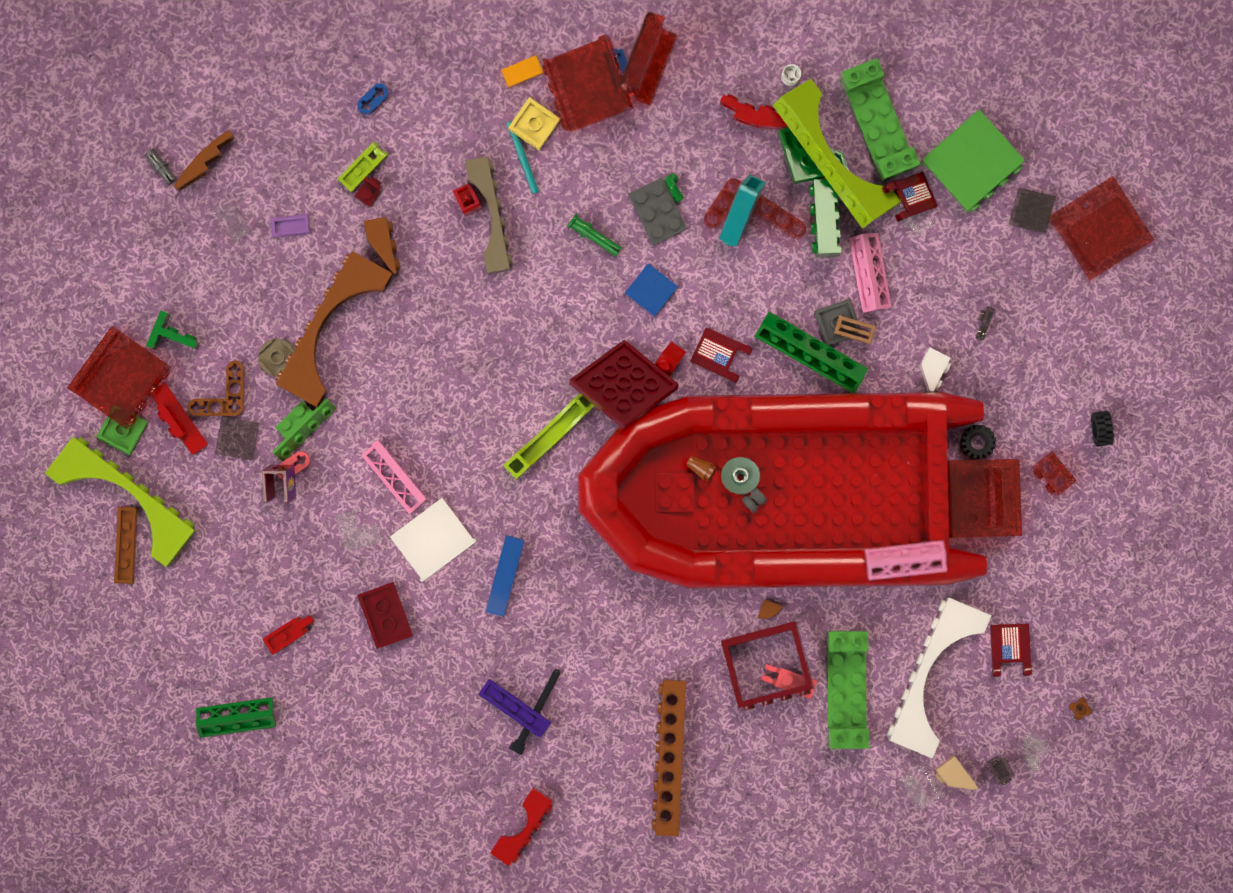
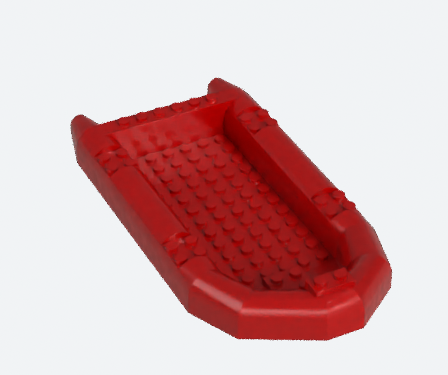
[578,392,987,589]

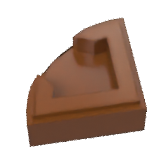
[758,599,782,619]

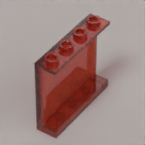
[620,11,678,106]
[542,34,634,132]
[67,326,171,429]

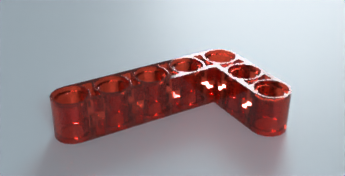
[704,178,806,239]

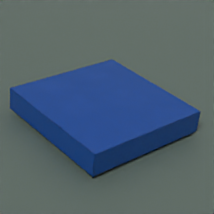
[625,263,678,317]

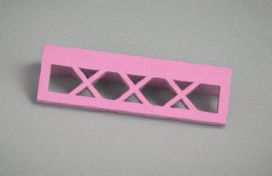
[849,233,892,313]
[361,440,427,514]
[865,541,947,580]

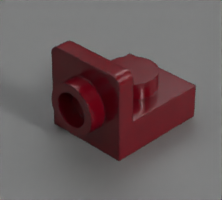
[354,177,383,208]

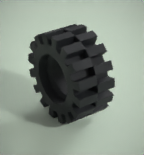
[1090,411,1114,447]
[960,425,996,460]

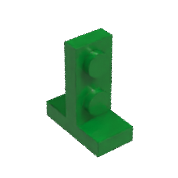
[146,310,200,350]

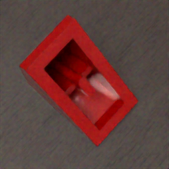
[453,183,482,217]

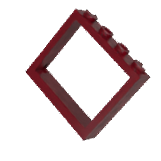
[721,621,815,711]

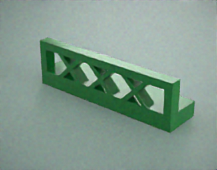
[196,697,276,738]

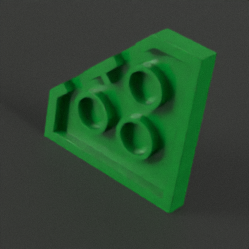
[778,128,849,184]

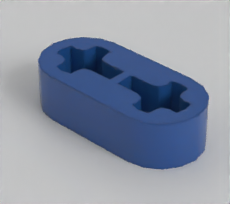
[357,83,389,115]

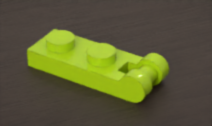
[338,141,389,193]

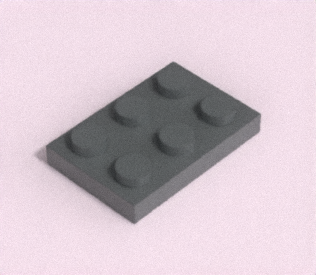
[628,177,687,245]

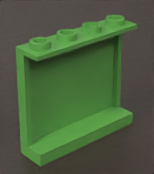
[920,109,1025,213]

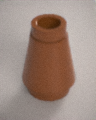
[686,456,716,481]

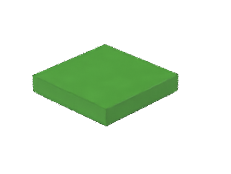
[96,404,148,455]

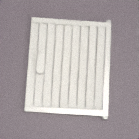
[390,498,477,582]

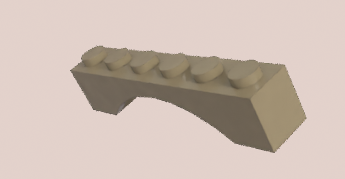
[465,156,513,275]

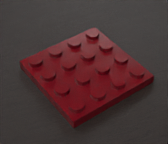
[569,339,679,430]

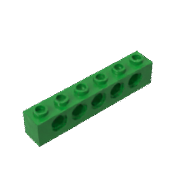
[754,311,869,393]

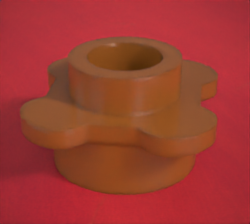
[1069,698,1092,720]

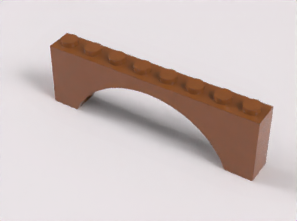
[275,251,393,407]

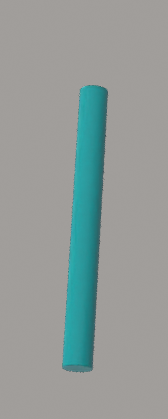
[506,121,539,195]

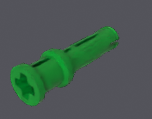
[567,213,622,257]

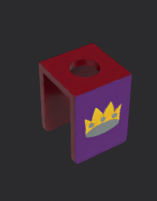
[262,464,296,503]

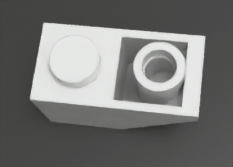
[919,348,951,392]

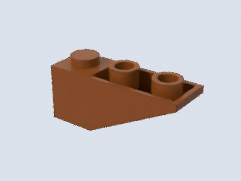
[364,217,401,275]

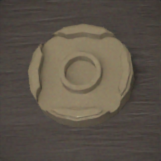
[258,339,295,377]

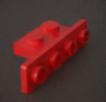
[150,383,208,455]

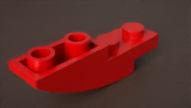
[719,94,789,130]

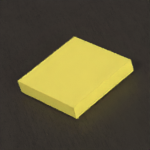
[508,97,560,150]

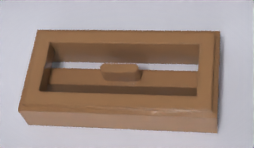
[834,315,876,345]

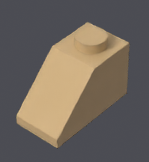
[935,755,978,790]

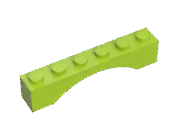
[503,393,595,480]

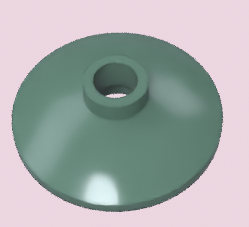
[721,457,760,495]

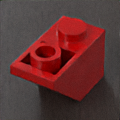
[655,341,686,376]

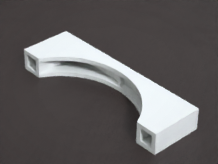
[886,597,991,759]

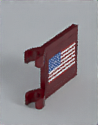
[882,172,938,222]
[690,327,752,383]
[990,623,1032,677]

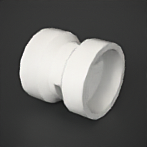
[781,64,801,86]

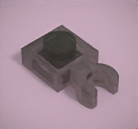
[975,306,995,341]

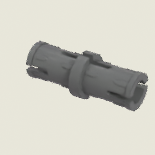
[144,148,177,186]

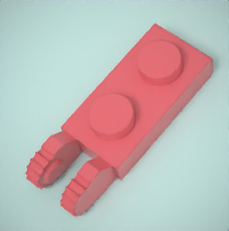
[761,664,817,699]

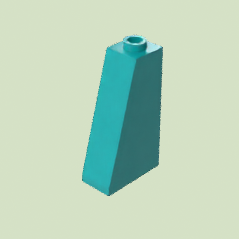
[719,174,767,247]

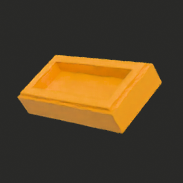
[501,55,544,88]

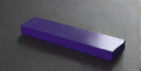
[478,679,552,738]

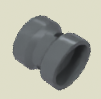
[741,488,768,514]

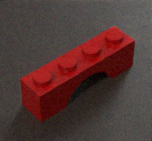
[490,787,553,866]

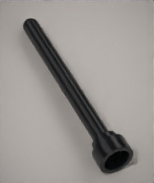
[509,669,560,755]

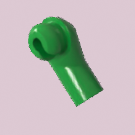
[665,173,684,202]

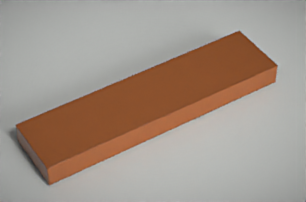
[114,506,138,584]

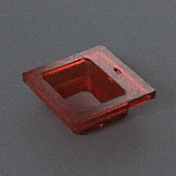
[1048,176,1154,281]
[948,459,1022,538]

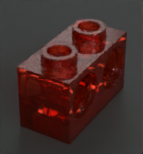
[1032,451,1077,496]

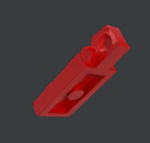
[262,615,315,655]

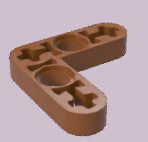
[188,360,244,416]

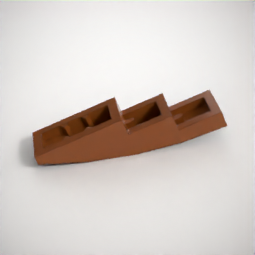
[174,130,235,192]

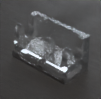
[891,202,934,238]

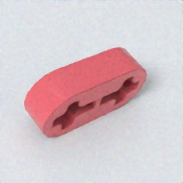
[277,452,310,479]

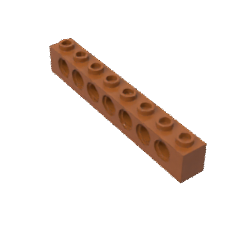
[652,679,686,837]

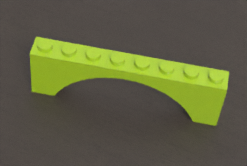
[773,79,901,228]
[45,436,197,567]

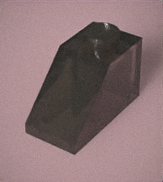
[983,754,1014,786]

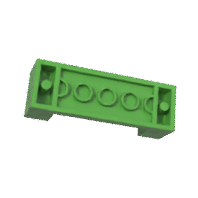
[839,58,920,182]
[827,631,869,749]

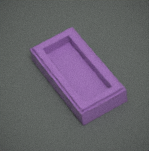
[270,214,311,238]

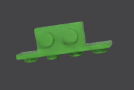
[273,398,337,461]

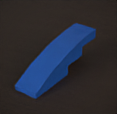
[485,535,525,617]

